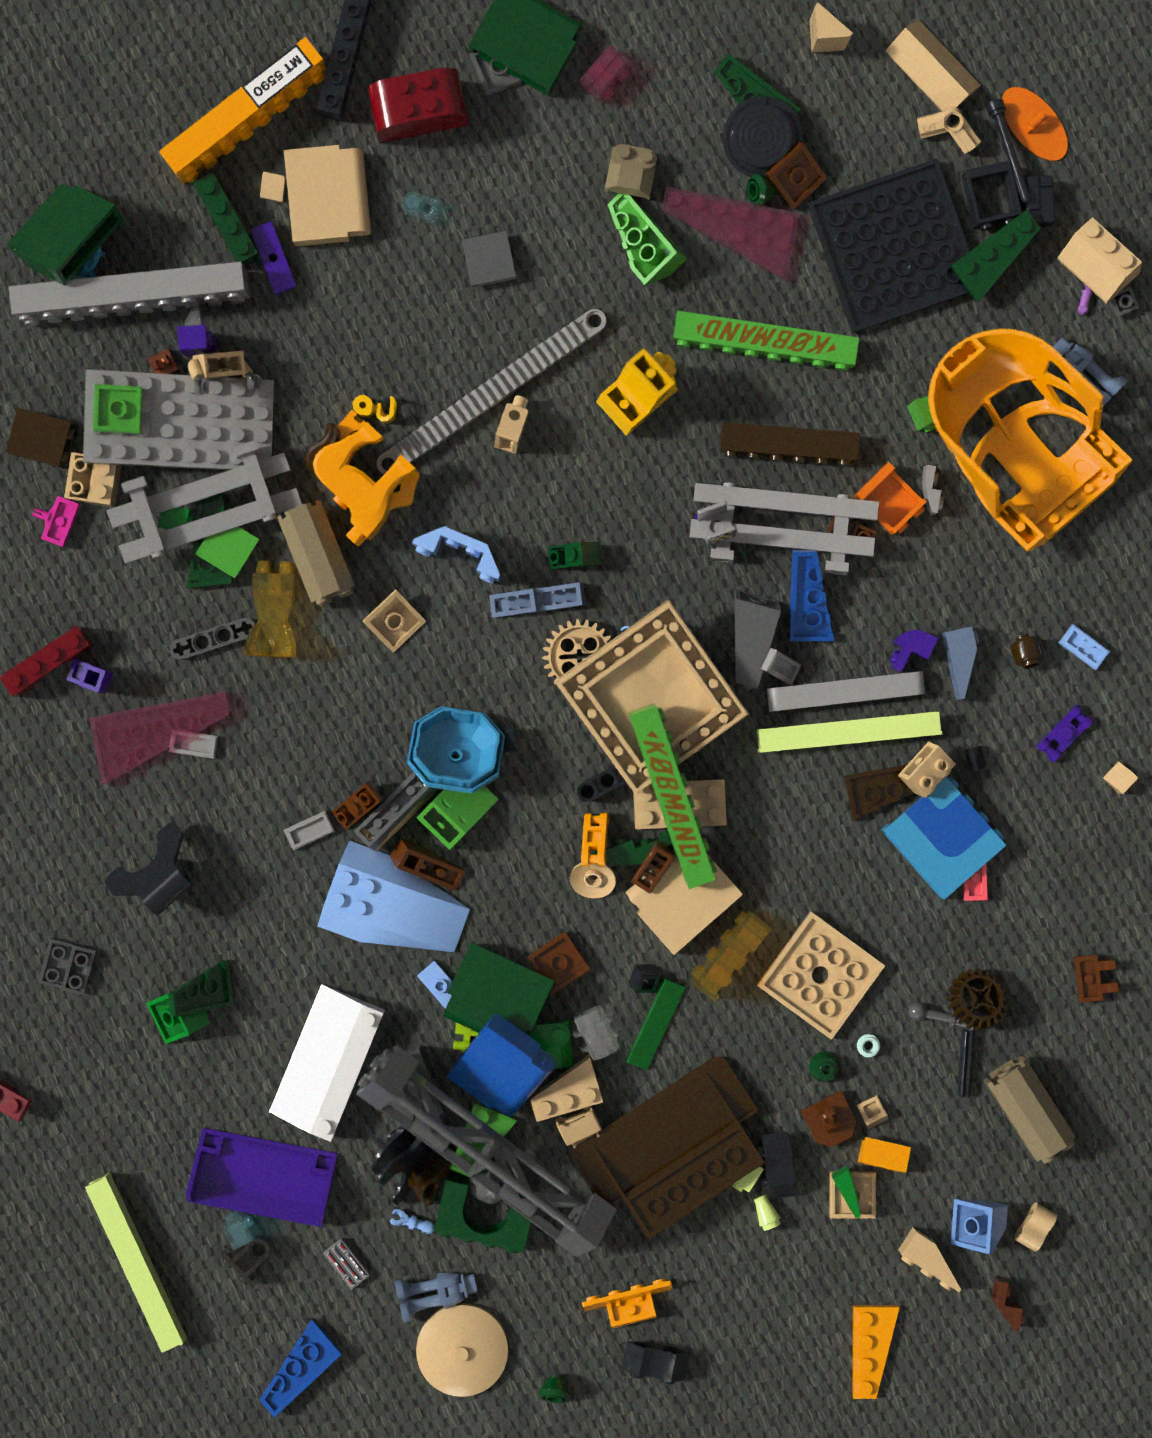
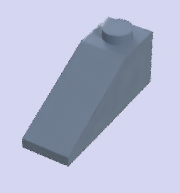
[941,627,979,700]

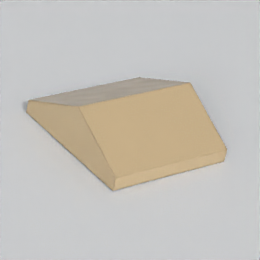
[363,589,426,653]

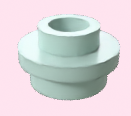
[857,1034,880,1057]

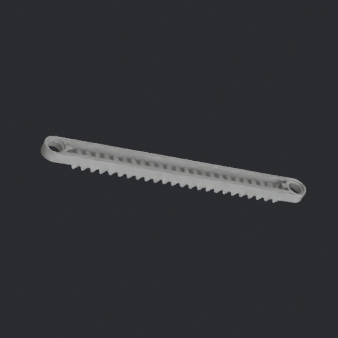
[377,309,606,475]

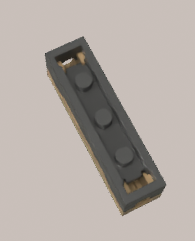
[354,772,439,852]

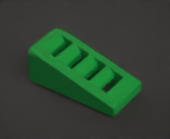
[831,1166,861,1219]

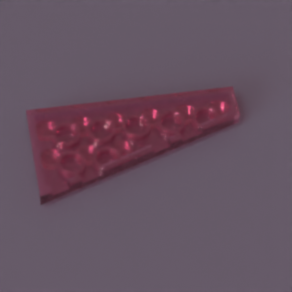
[661,186,800,282]
[90,692,231,785]

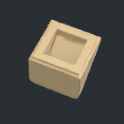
[260,172,287,203]
[1103,761,1138,794]
[857,1095,889,1129]

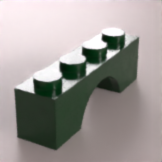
[193,172,261,267]

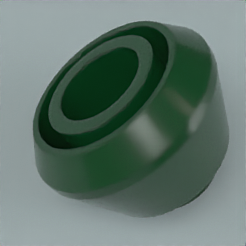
[746,174,776,206]
[809,1051,840,1083]
[539,1375,570,1403]

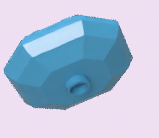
[407,706,505,793]

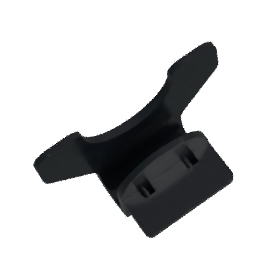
[105,822,194,916]
[369,1126,432,1205]

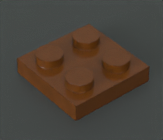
[766,142,827,209]
[527,931,590,995]

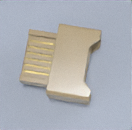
[555,1106,602,1148]

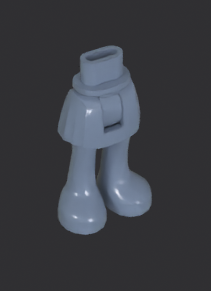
[1053,337,1128,406]
[395,1273,478,1324]

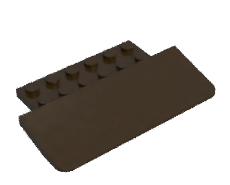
[571,1057,765,1239]

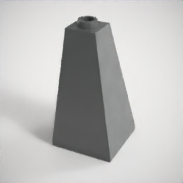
[734,589,781,690]

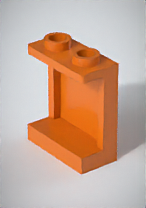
[853,462,927,535]

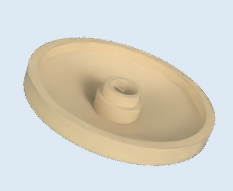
[416,1303,508,1397]

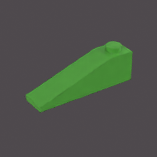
[608,193,688,286]

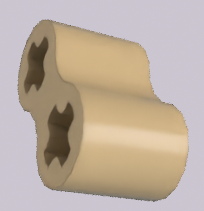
[1014,1202,1057,1252]

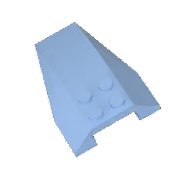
[318,840,470,952]

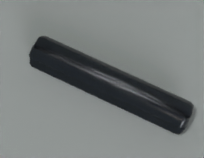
[957,1029,975,1097]

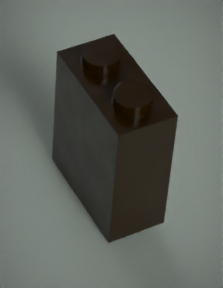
[5,407,77,469]

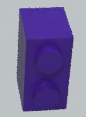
[177,325,217,358]

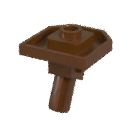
[800,1090,857,1147]

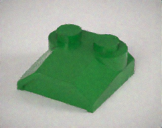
[528,1020,573,1069]

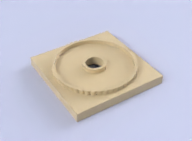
[757,911,885,1040]

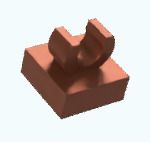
[147,349,179,374]

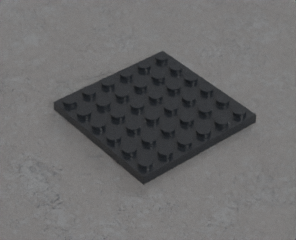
[807,158,970,334]

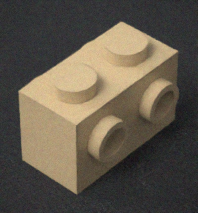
[898,742,955,798]

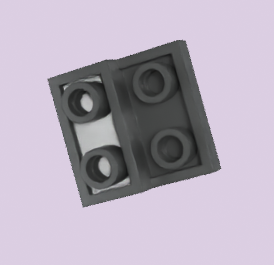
[462,231,516,288]
[38,938,96,995]

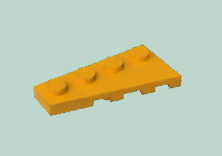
[852,1305,900,1399]

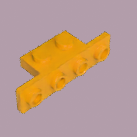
[582,1279,673,1329]

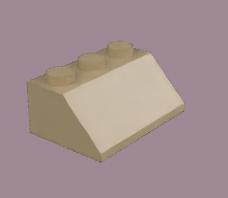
[1057,217,1142,304]

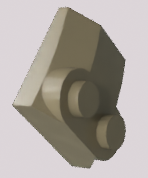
[604,144,657,200]

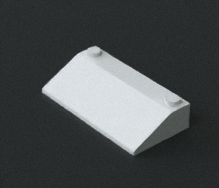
[270,984,385,1142]

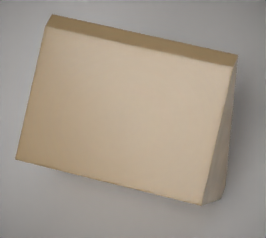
[810,3,853,53]

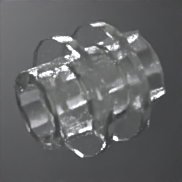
[572,1005,622,1060]

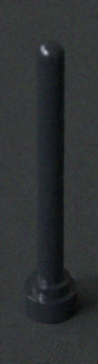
[986,99,1031,203]

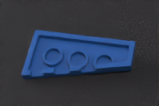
[788,550,835,641]
[259,1319,343,1418]

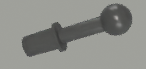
[908,1002,974,1031]

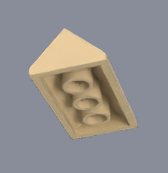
[885,19,981,111]

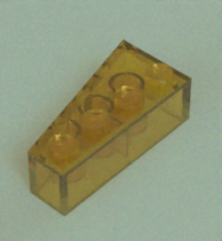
[690,910,771,1002]

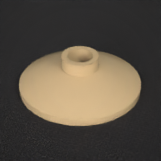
[570,863,616,898]

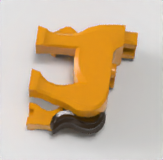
[305,410,420,547]

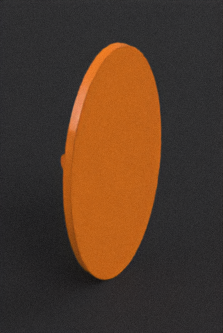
[1002,87,1068,161]

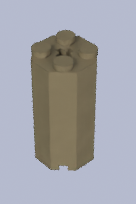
[277,500,356,607]
[984,1056,1075,1164]

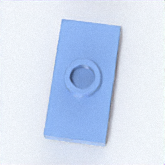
[1058,624,1110,670]
[417,960,453,1009]

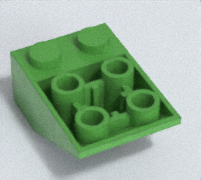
[417,786,498,850]

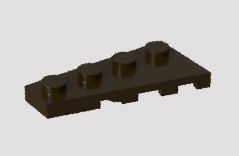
[844,764,914,821]

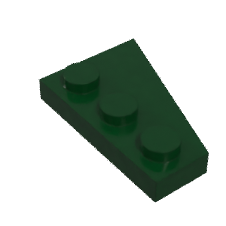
[168,959,234,1017]

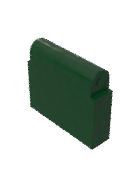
[469,0,583,96]
[7,184,124,286]
[443,943,556,1035]

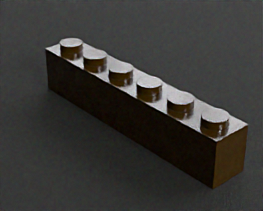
[719,422,860,466]

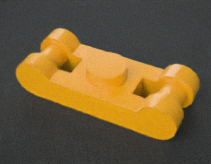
[581,813,609,867]

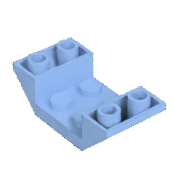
[412,526,501,584]

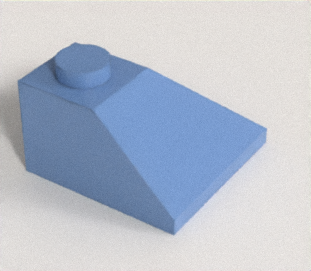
[951,1198,1008,1254]

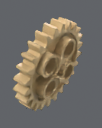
[542,619,611,684]

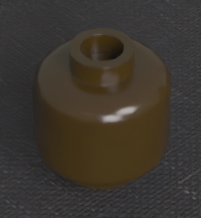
[1010,634,1044,669]

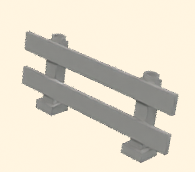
[106,440,302,563]
[689,483,879,575]

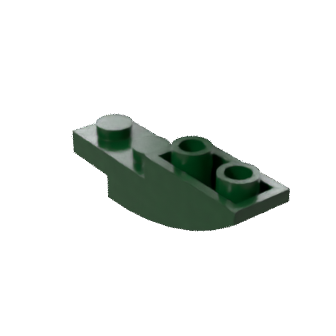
[591,830,672,865]

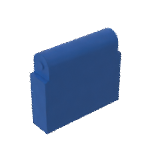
[447,1013,555,1116]

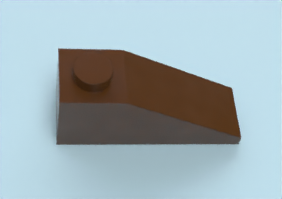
[390,837,466,891]

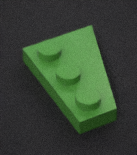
[450,1104,517,1177]

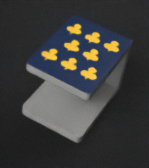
[697,501,736,546]

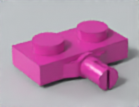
[33,496,81,547]

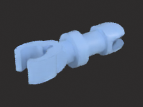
[390,1209,435,1234]

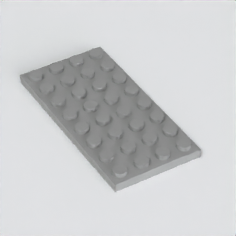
[83,369,274,471]

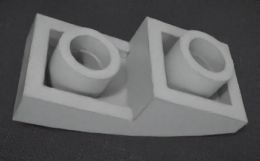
[922,465,944,515]

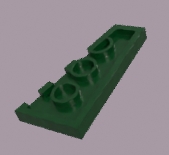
[714,53,801,115]
[951,210,1040,303]
[186,493,233,589]

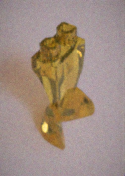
[244,561,297,657]

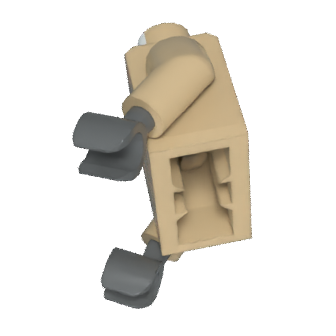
[188,351,261,395]

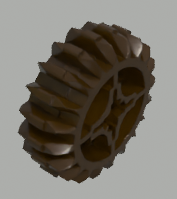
[946,969,1009,1031]

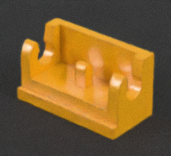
[858,1137,911,1173]

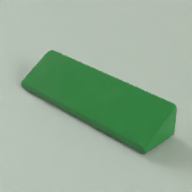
[626,978,686,1070]

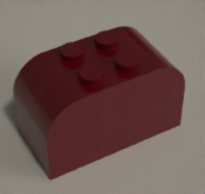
[368,68,469,143]

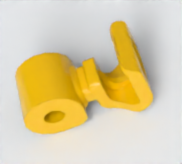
[353,395,397,424]

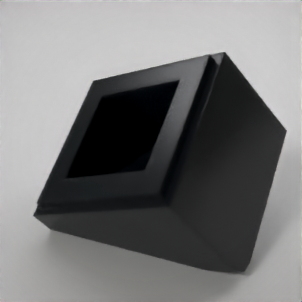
[629,964,662,993]

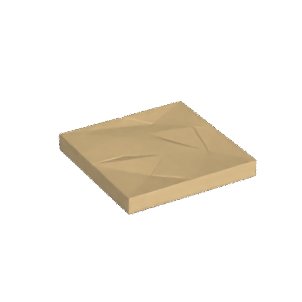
[555,600,749,795]

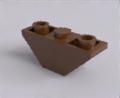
[332,780,385,830]

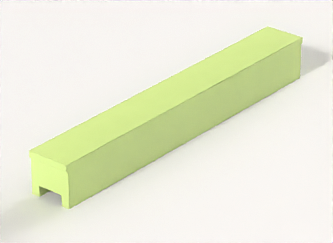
[757,712,942,753]
[85,1172,187,1353]

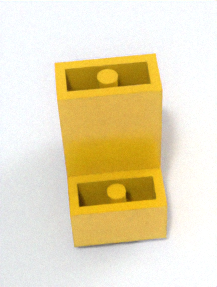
[596,348,678,436]

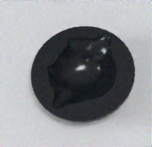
[723,96,803,177]

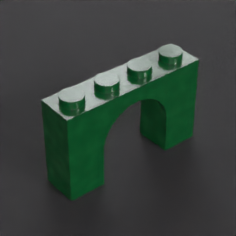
[434,1173,531,1253]

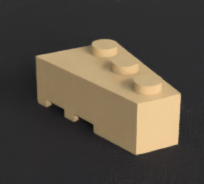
[530,1054,603,1122]

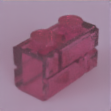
[580,45,631,102]

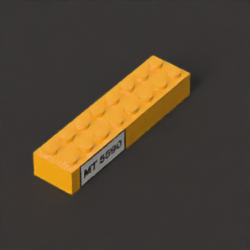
[159,37,327,184]

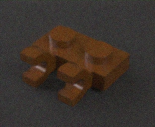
[1073,954,1119,1003]

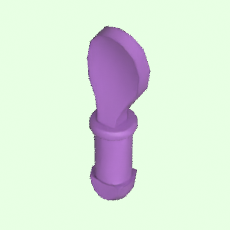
[1078,283,1093,315]

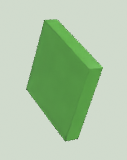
[93,384,143,434]
[195,527,259,579]

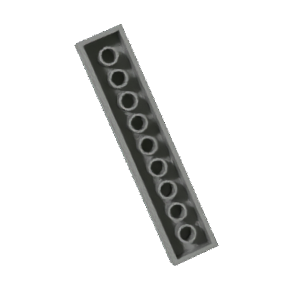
[9,262,250,326]

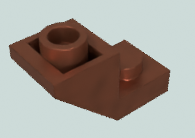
[991,1276,1025,1332]

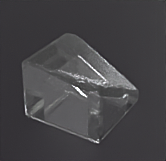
[183,306,203,326]

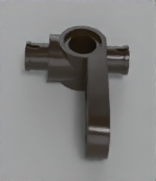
[407,1142,458,1206]

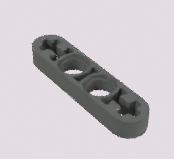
[170,618,257,660]

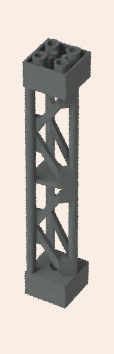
[357,1045,617,1257]

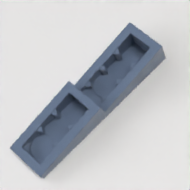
[489,582,586,618]

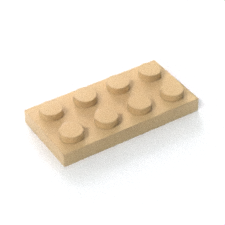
[633,779,727,829]

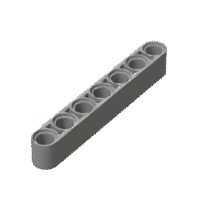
[767,671,925,712]

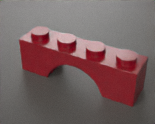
[0,626,94,697]

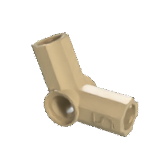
[917,107,981,154]

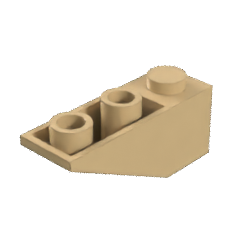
[898,1227,961,1292]

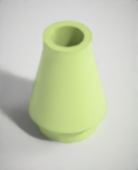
[754,1195,781,1231]

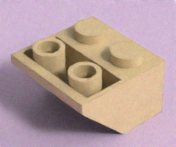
[64,452,122,507]

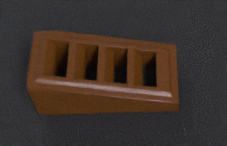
[631,841,676,894]

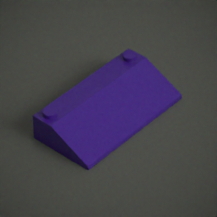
[186,1128,338,1228]

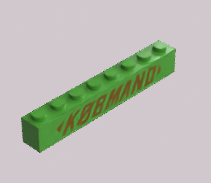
[672,311,859,371]
[628,703,717,889]

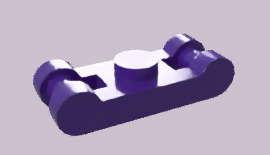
[1036,705,1094,763]

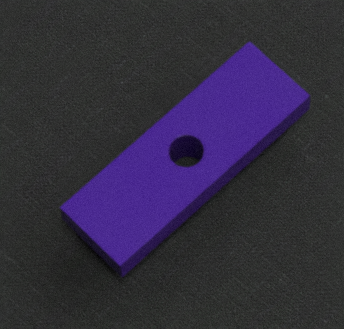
[250,221,297,295]

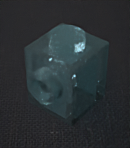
[220,1211,257,1251]

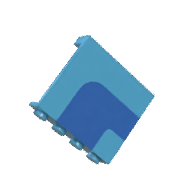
[881,776,1006,900]

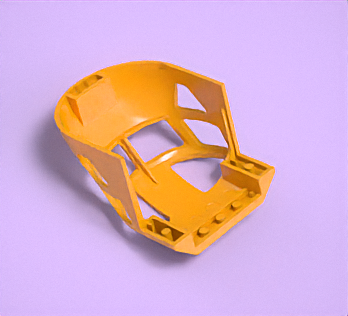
[929,329,1132,552]

